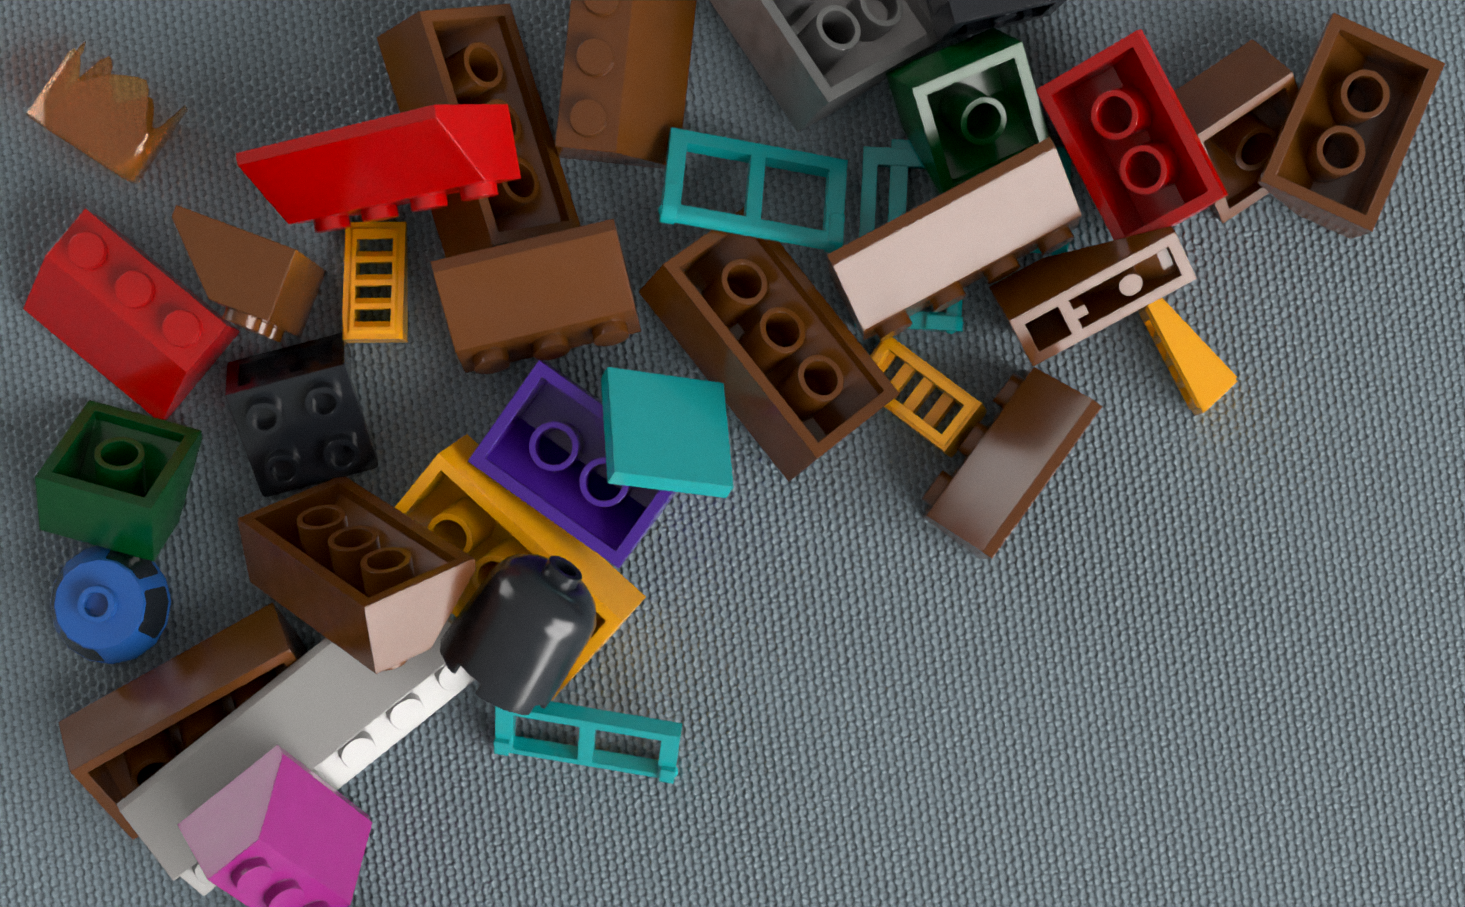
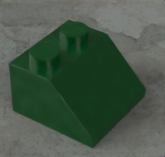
[886,28,1049,195]
[35,400,202,562]

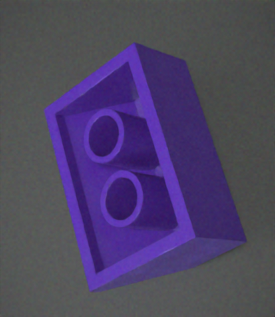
[468,360,676,568]

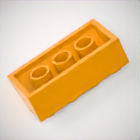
[394,434,646,701]

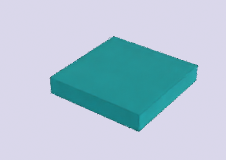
[601,367,734,498]

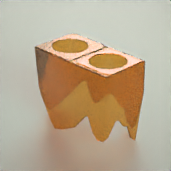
[26,41,188,184]

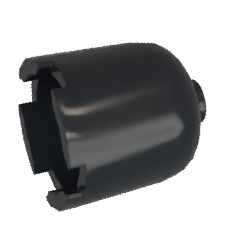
[440,554,596,715]

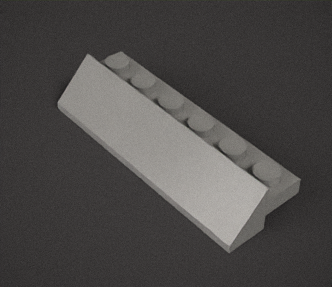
[117,616,475,896]

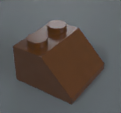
[1174,39,1298,224]

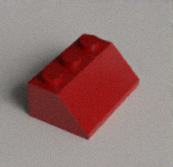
[1036,29,1228,240]
[23,208,241,421]

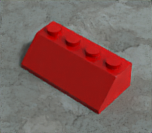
[235,104,521,233]

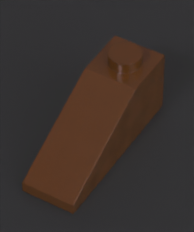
[989,226,1197,366]

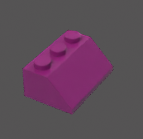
[177,745,372,907]

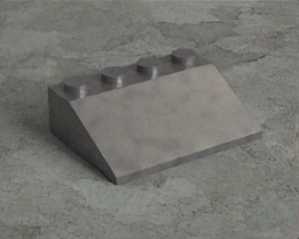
[710,0,943,132]

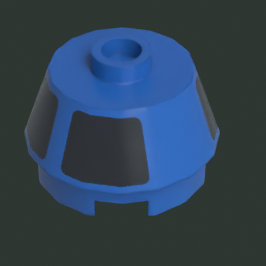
[50,546,171,664]

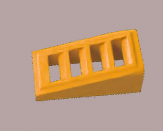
[342,222,408,343]
[1138,298,1238,415]
[870,337,987,458]

